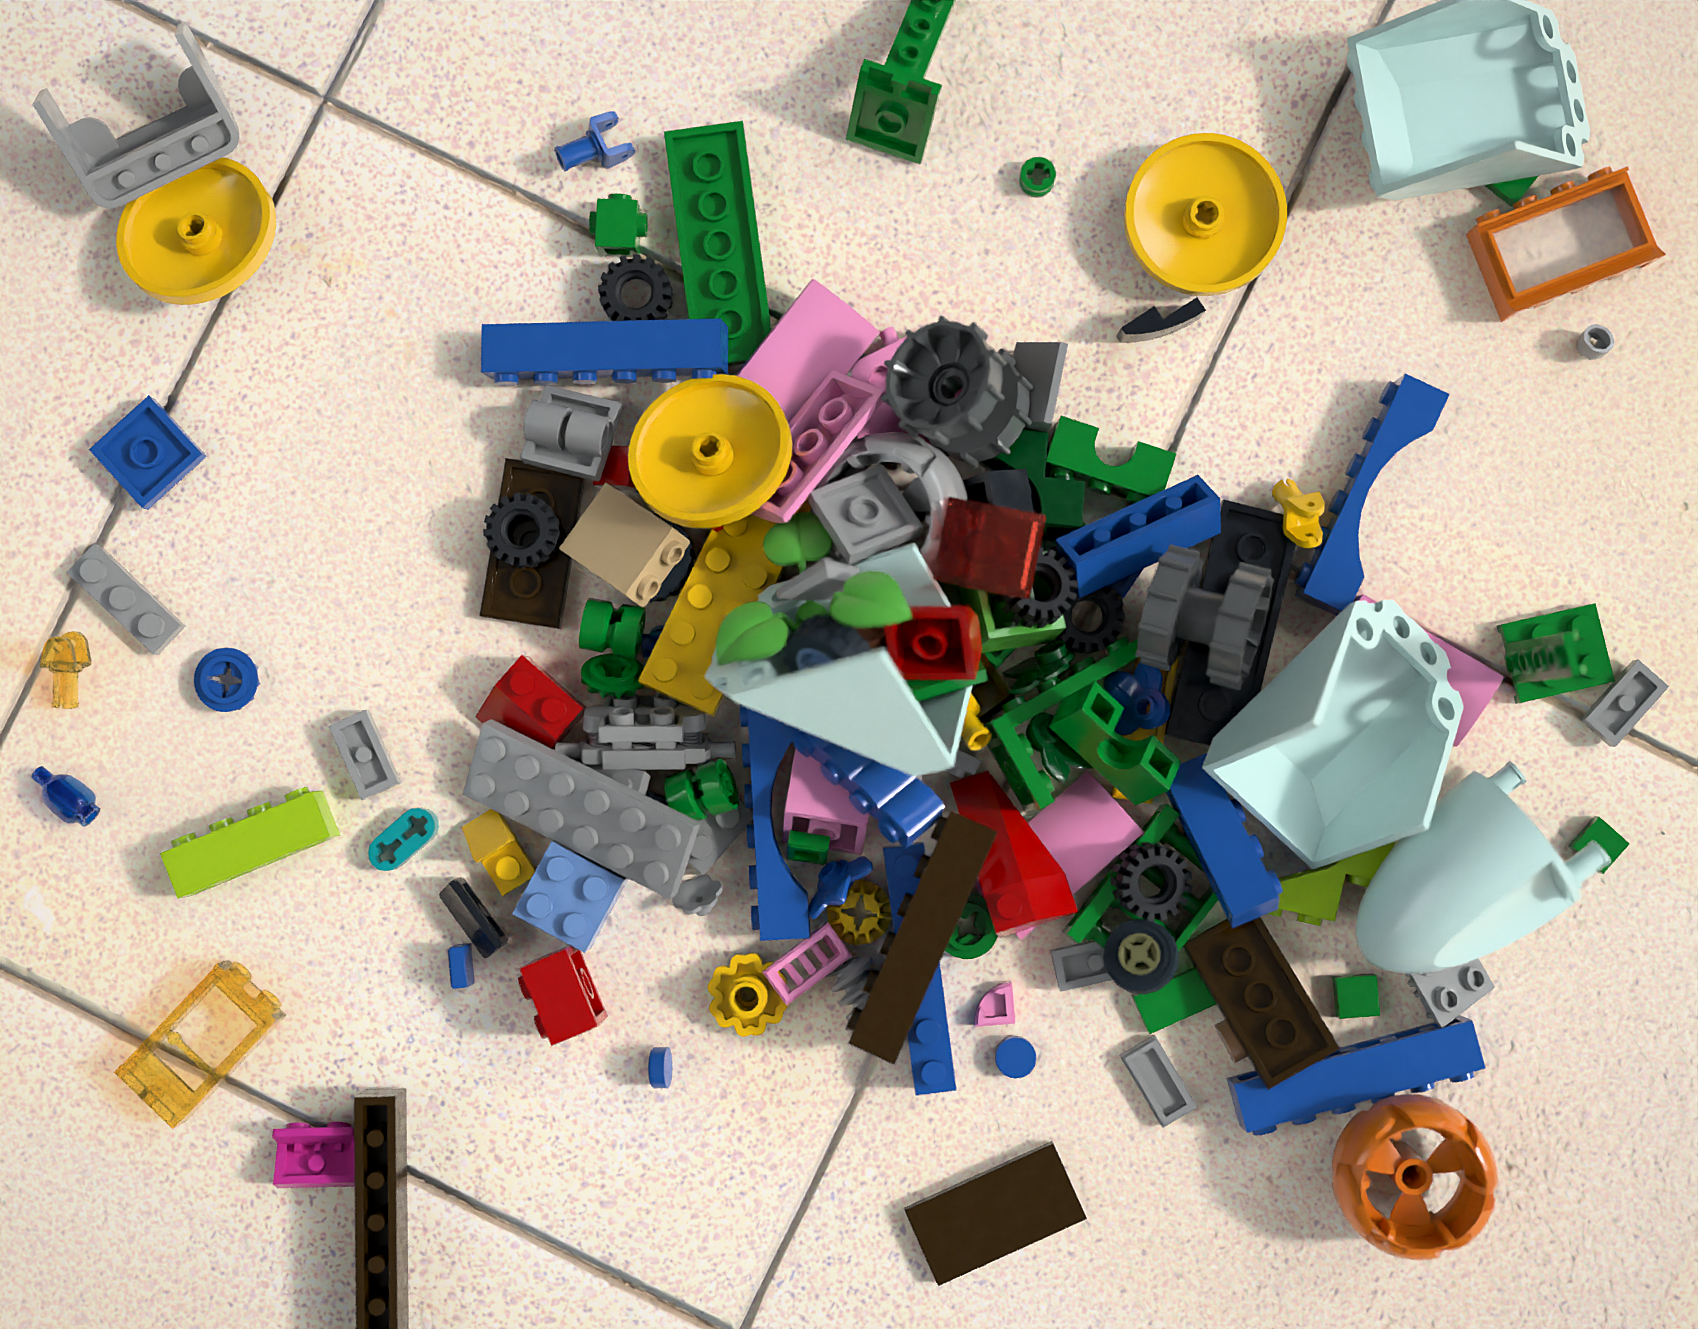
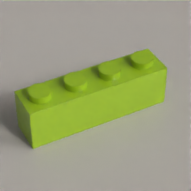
[160,787,340,899]

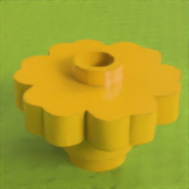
[707,952,789,1037]

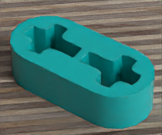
[368,807,439,871]

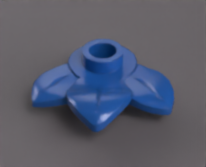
[1103,662,1170,735]
[808,856,873,919]

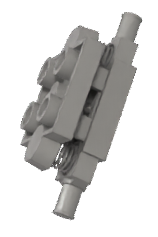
[555,692,736,770]

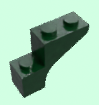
[978,428,1085,540]

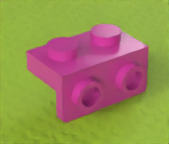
[272,1121,355,1189]

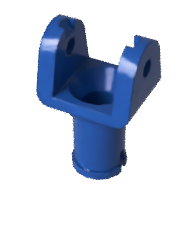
[554,111,635,172]

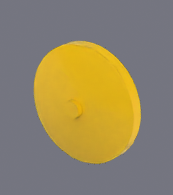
[1124,133,1287,296]
[116,157,276,305]
[628,374,792,528]

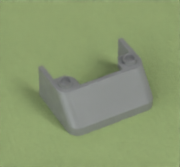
[32,21,240,209]

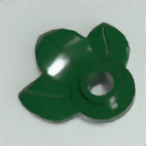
[1002,640,1074,695]
[1026,712,1093,784]

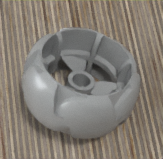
[810,432,968,576]

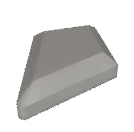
[776,557,860,600]

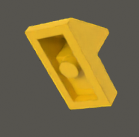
[461,809,536,896]

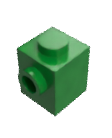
[589,193,648,257]

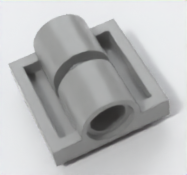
[520,385,624,482]

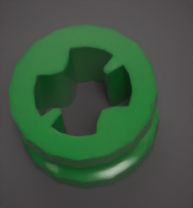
[1019,157,1056,198]

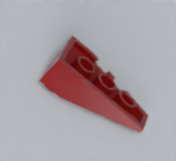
[950,770,1078,938]

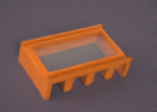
[1466,166,1666,322]

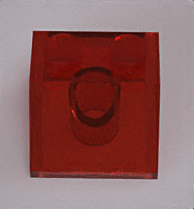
[933,497,1046,599]

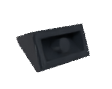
[439,877,509,958]

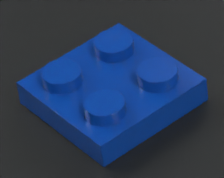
[89,395,207,510]

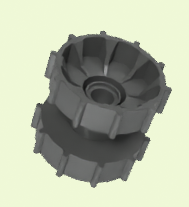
[881,315,1034,468]
[1135,544,1274,690]

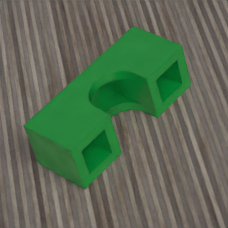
[1046,415,1177,504]
[1049,681,1181,806]

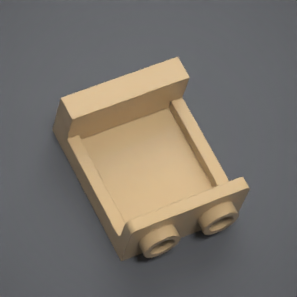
[559,483,690,607]

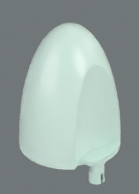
[1355,761,1611,974]

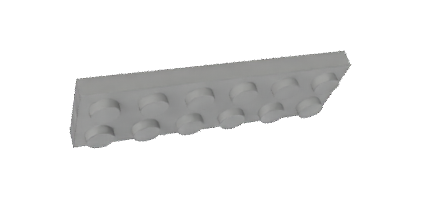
[463,719,701,900]

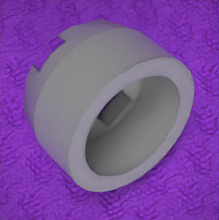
[1576,324,1614,360]

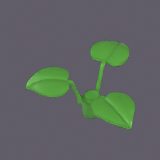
[716,512,912,666]

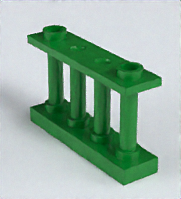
[1062,804,1218,996]

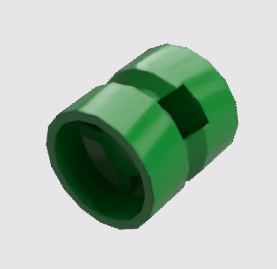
[579,598,646,659]
[665,759,739,821]

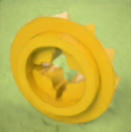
[827,880,892,945]

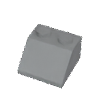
[1008,342,1068,432]

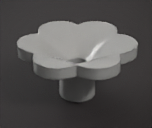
[672,875,723,916]

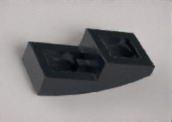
[1116,297,1206,343]

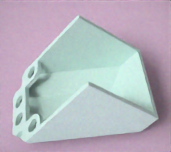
[1347,0,1590,200]
[705,543,972,776]
[1202,600,1464,869]

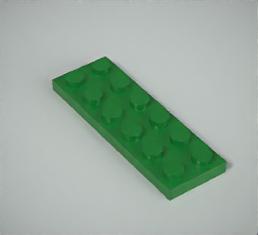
[664,121,772,366]

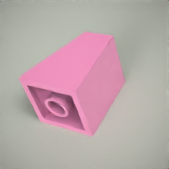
[782,749,869,855]

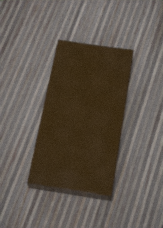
[479,458,585,629]
[1182,917,1340,1090]
[904,1141,1087,1286]

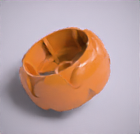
[1331,1094,1498,1260]

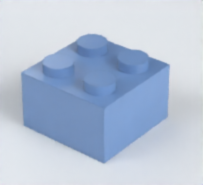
[512,841,628,953]

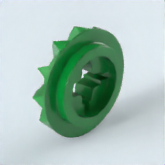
[581,653,644,700]
[945,894,998,959]

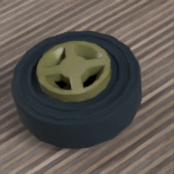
[1103,919,1179,994]

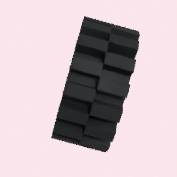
[598,254,673,321]
[483,492,561,569]
[996,547,1078,628]
[1056,586,1125,653]
[1110,842,1192,922]

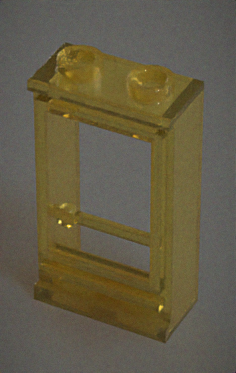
[114,960,287,1129]

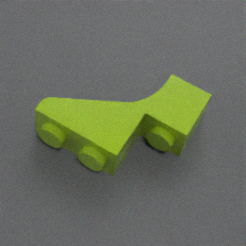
[1268,841,1395,927]

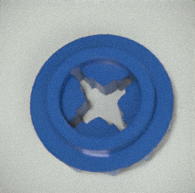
[194,648,261,712]

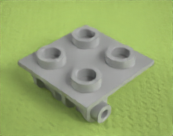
[1405,958,1495,1028]

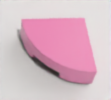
[974,981,1016,1027]

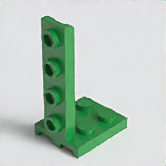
[846,0,956,165]
[1497,603,1615,704]
[984,636,1138,812]

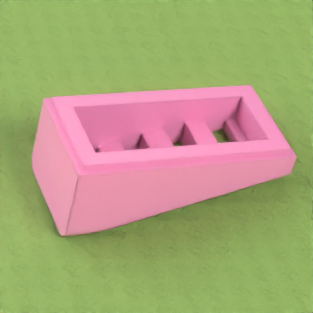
[762,922,852,1005]

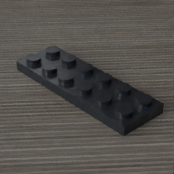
[1165,499,1296,746]

